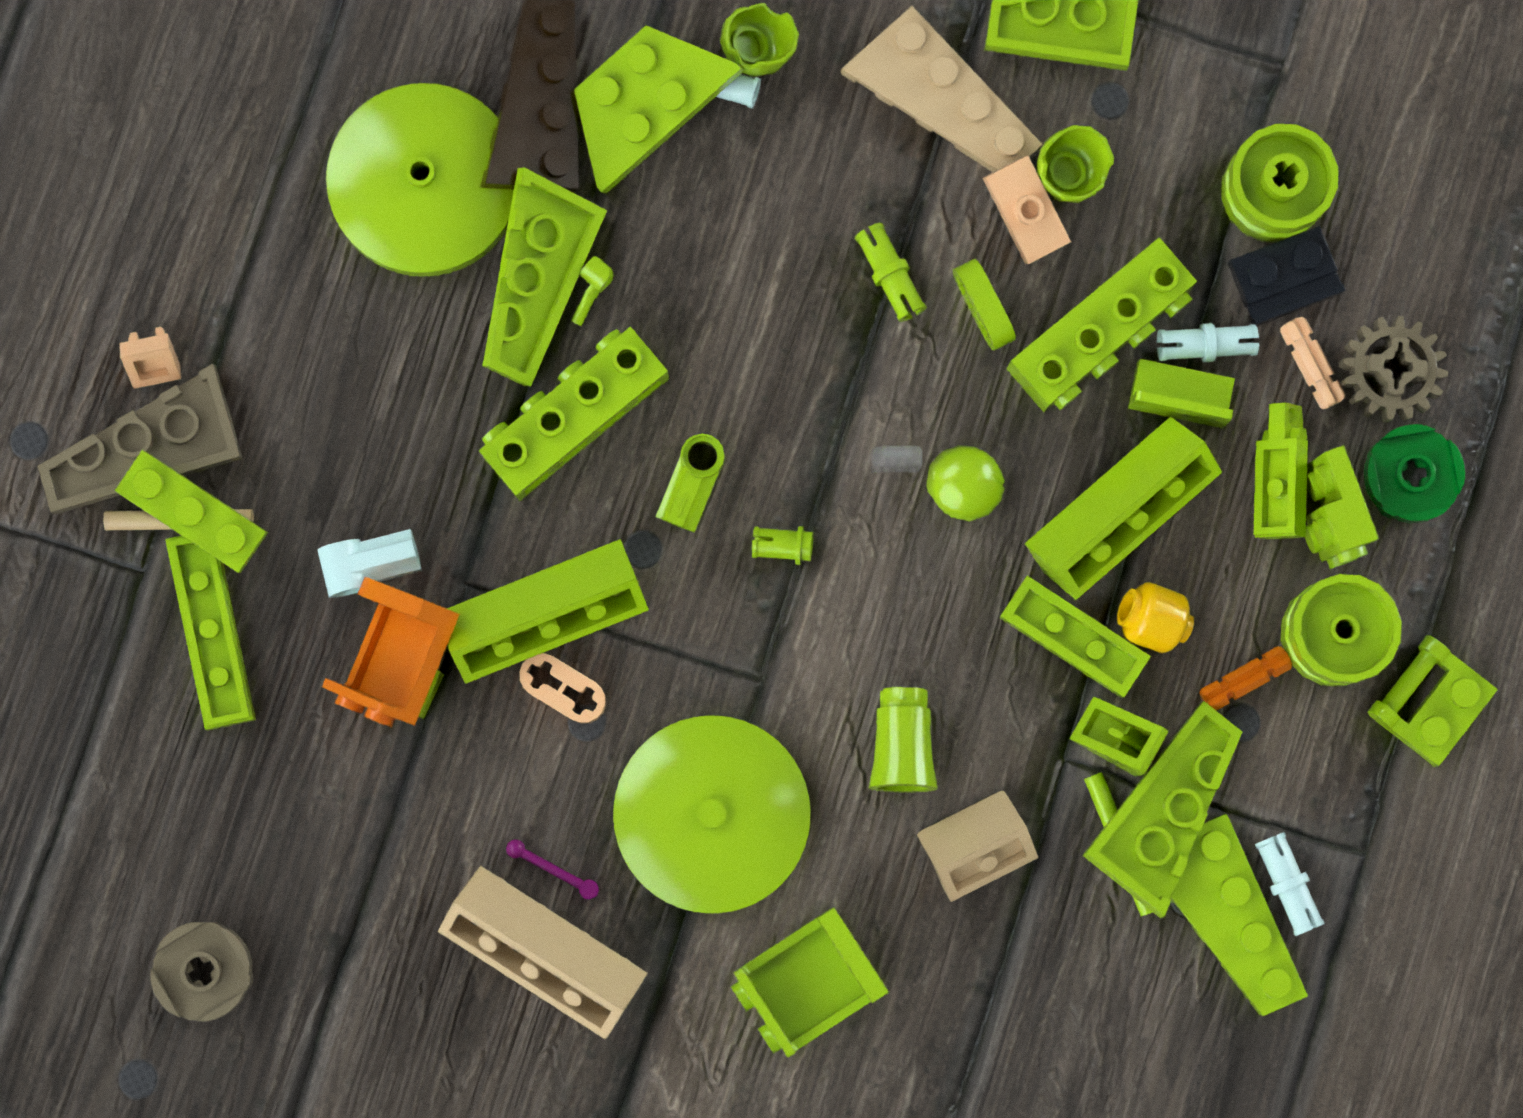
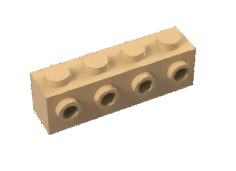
[438,866,648,1040]

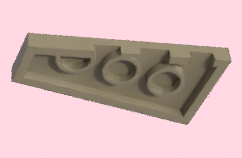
[37,364,243,515]

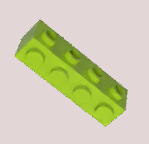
[1006,237,1197,412]
[478,326,669,502]
[1024,416,1222,600]
[447,539,649,684]

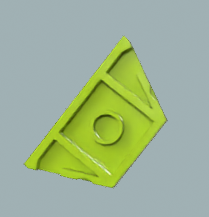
[574,25,744,194]

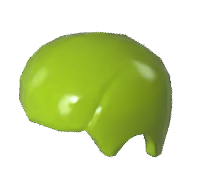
[720,3,799,77]
[1036,125,1114,203]
[926,445,1005,522]

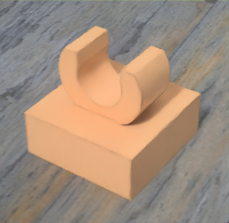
[119,327,181,389]

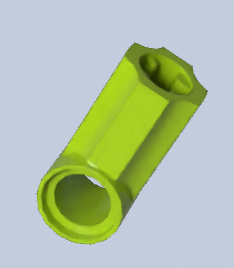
[655,433,725,533]

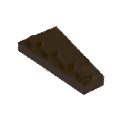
[480,0,579,193]

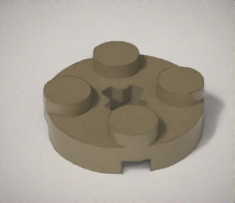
[150,922,253,1022]

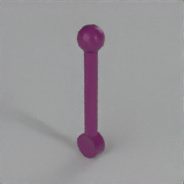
[506,839,599,899]

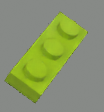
[115,450,268,573]
[999,575,1151,698]

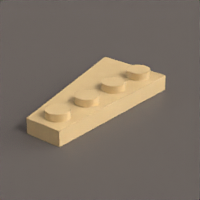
[841,6,1043,172]

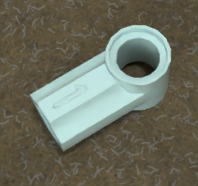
[317,529,422,598]

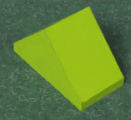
[1070,696,1169,777]

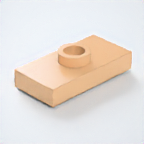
[983,155,1071,264]

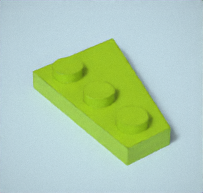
[985,0,1138,71]

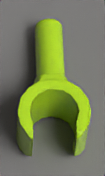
[571,256,613,326]

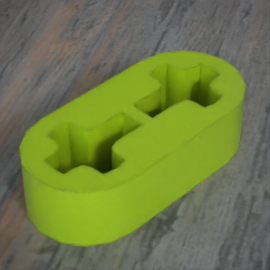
[952,258,1016,351]

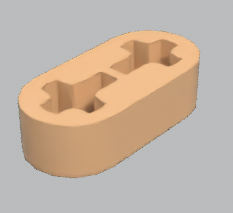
[519,653,606,724]

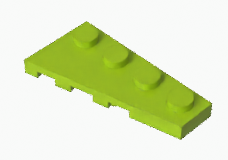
[1170,814,1308,1016]

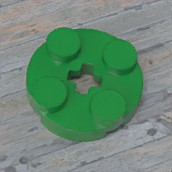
[1364,424,1465,523]

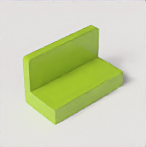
[1128,359,1235,428]

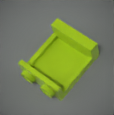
[731,907,889,1058]

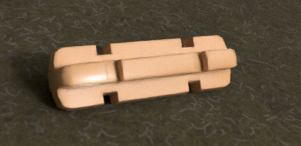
[1280,317,1345,409]

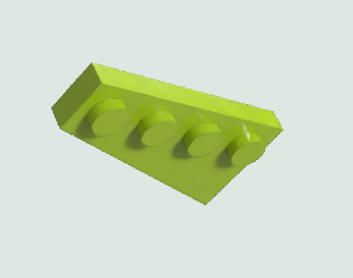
[483,167,607,387]
[1082,701,1242,918]

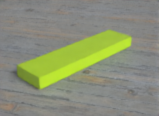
[165,535,256,731]

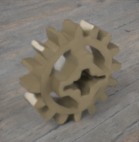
[1338,316,1448,423]

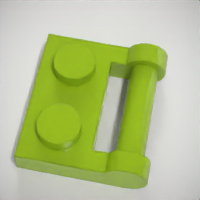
[1367,635,1498,767]

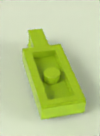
[1253,402,1308,539]

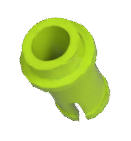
[752,526,813,565]

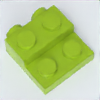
[1305,445,1379,569]

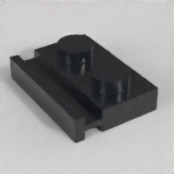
[1227,226,1346,326]

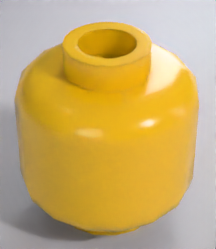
[1117,582,1194,653]

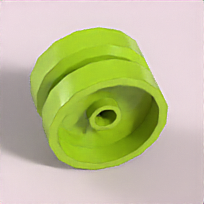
[1222,124,1338,242]
[1281,574,1402,687]

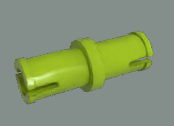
[855,223,927,322]

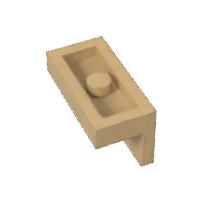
[917,791,1039,902]

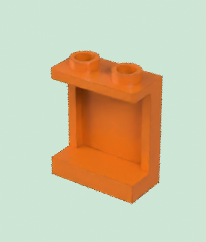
[322,576,460,727]

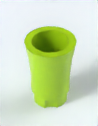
[869,687,938,793]

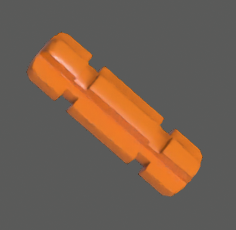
[1199,646,1293,711]

